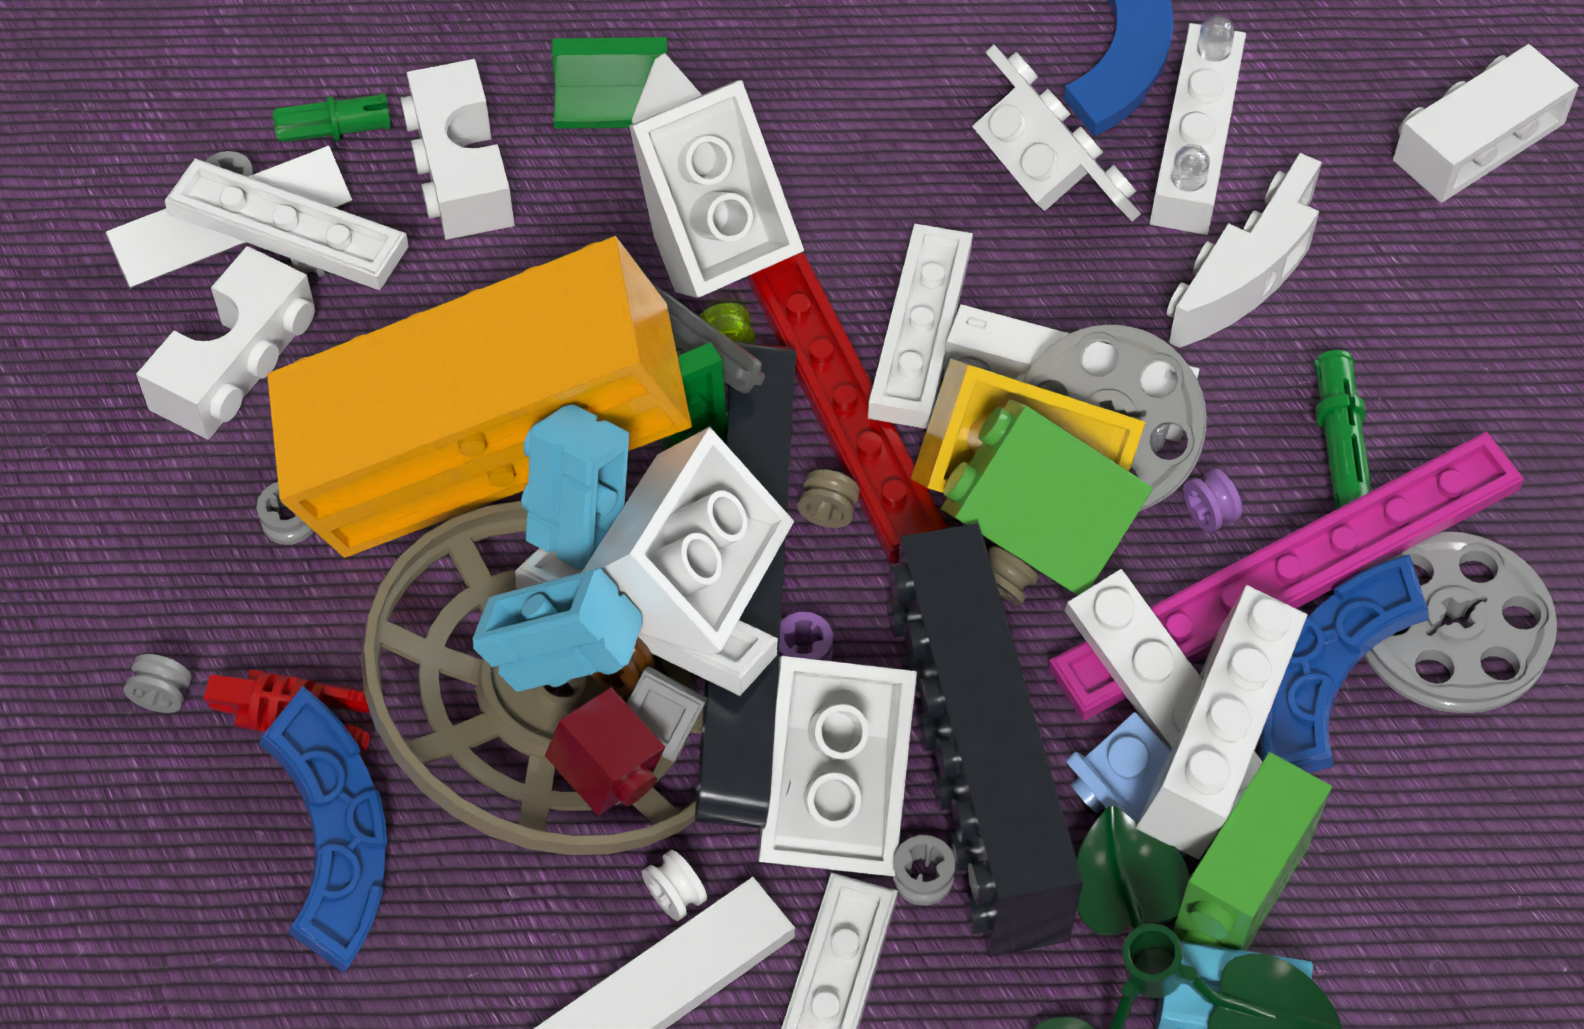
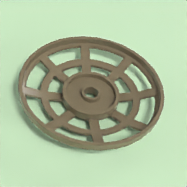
[361,501,703,855]

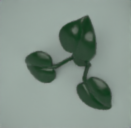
[1034,805,1342,1029]

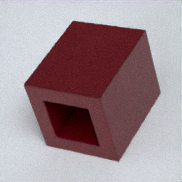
[545,687,665,816]

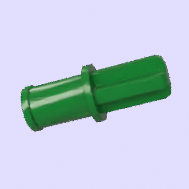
[273,93,391,143]

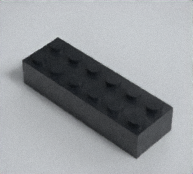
[887,523,1083,957]

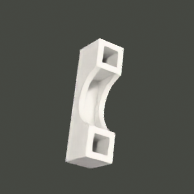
[1136,585,1308,860]

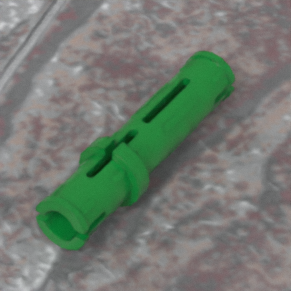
[1314,350,1371,510]

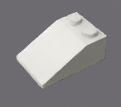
[629,80,804,298]
[758,656,917,876]

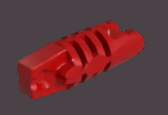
[203,669,370,751]

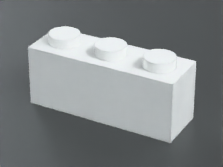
[1393,44,1579,203]

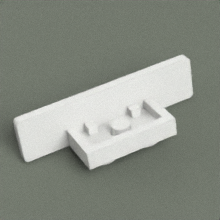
[972,44,1141,222]

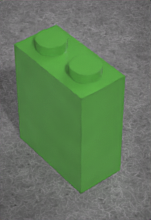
[941,399,1154,595]
[1173,752,1332,951]

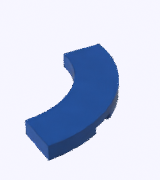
[1064,0,1173,137]
[1260,554,1428,773]
[259,686,387,973]

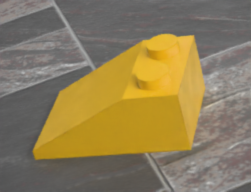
[911,358,1146,493]

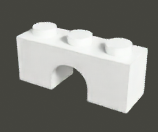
[400,59,515,240]
[136,246,316,440]

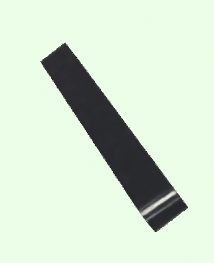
[695,340,796,829]

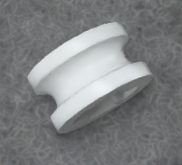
[642,850,707,921]

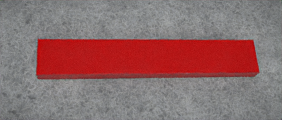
[748,252,947,563]

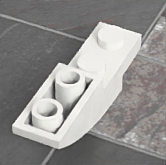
[1167,153,1322,348]

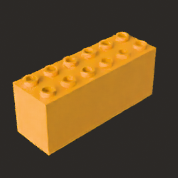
[267,236,692,558]

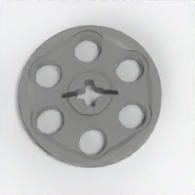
[1023,325,1207,512]
[1364,531,1557,713]

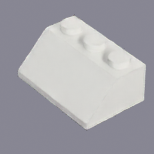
[582,427,794,655]

